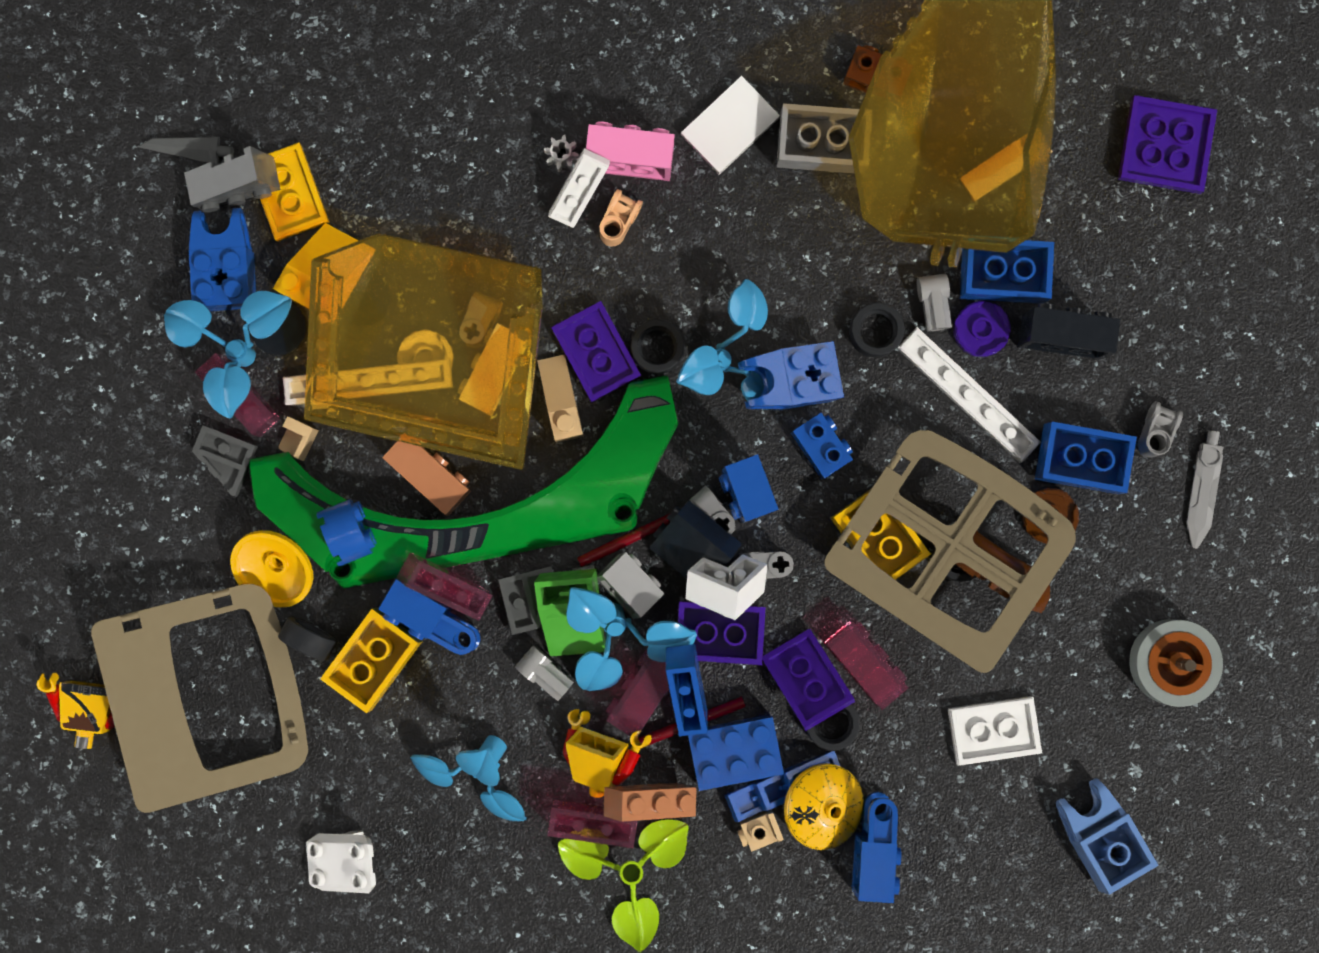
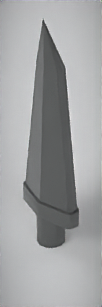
[137,136,234,165]

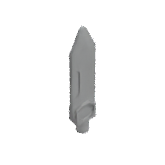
[1186,430,1223,549]

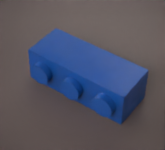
[666,644,708,736]

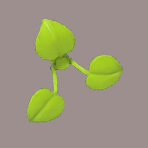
[558,820,689,952]

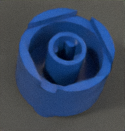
[317,499,377,567]

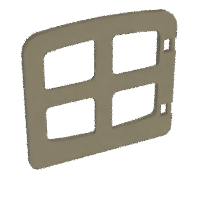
[825,430,1076,673]

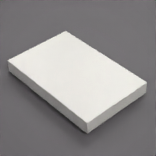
[681,76,780,175]
[948,696,1042,766]

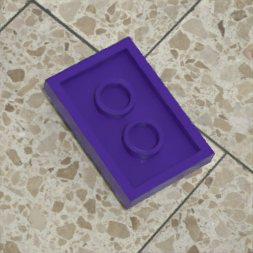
[551,301,641,403]
[762,629,855,731]

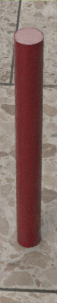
[577,513,670,567]
[638,696,746,748]

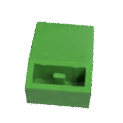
[534,569,605,656]

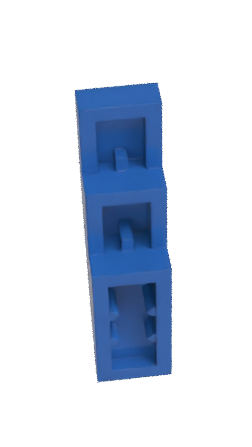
[724,751,841,822]

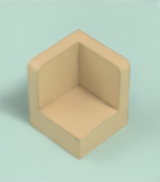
[278,416,319,461]

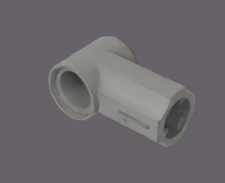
[917,273,952,332]
[515,645,574,701]

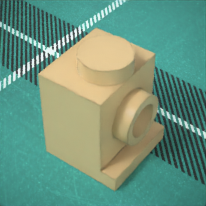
[737,809,784,852]

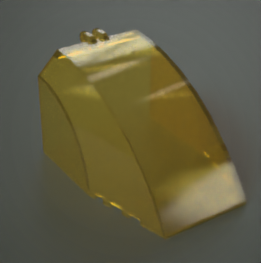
[848,0,1056,267]

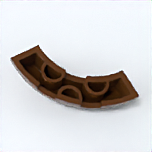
[956,531,1050,613]

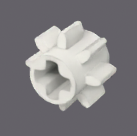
[544,135,579,172]

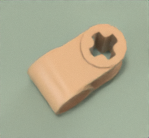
[599,189,643,247]

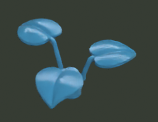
[676,279,768,410]
[164,291,292,419]
[566,587,697,691]
[410,735,527,821]

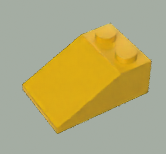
[273,223,373,322]

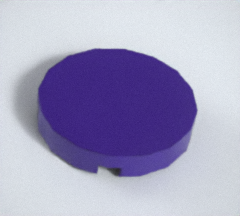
[953,301,1011,357]

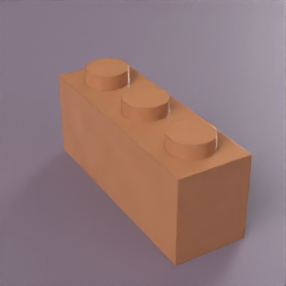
[382,432,471,516]
[604,783,696,822]

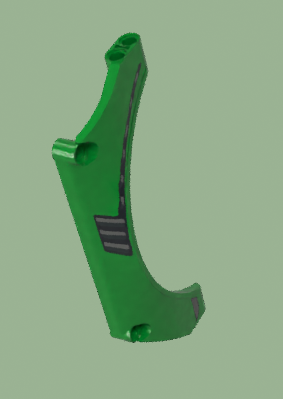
[250,375,678,588]

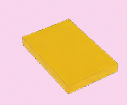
[260,143,330,242]

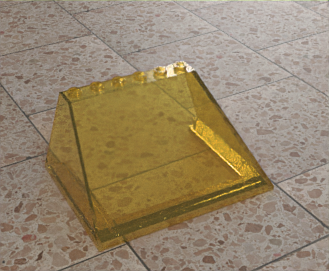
[304,233,543,470]

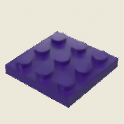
[1118,95,1217,194]

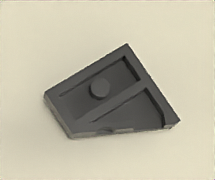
[192,425,258,497]
[497,566,552,635]

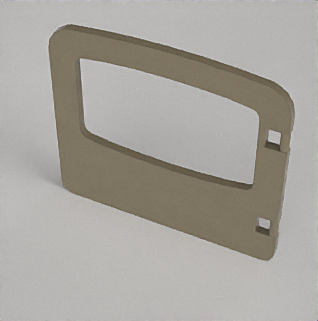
[91,584,308,813]

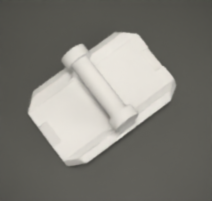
[306,830,376,893]

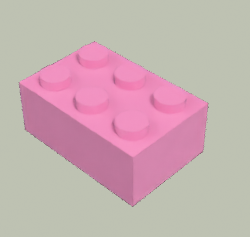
[586,122,675,181]

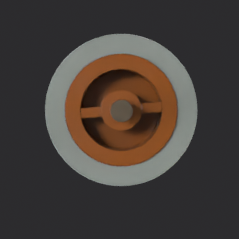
[1129,619,1223,707]

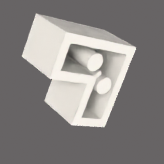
[685,554,767,620]

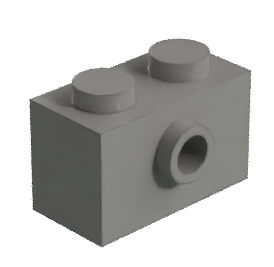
[597,552,664,619]

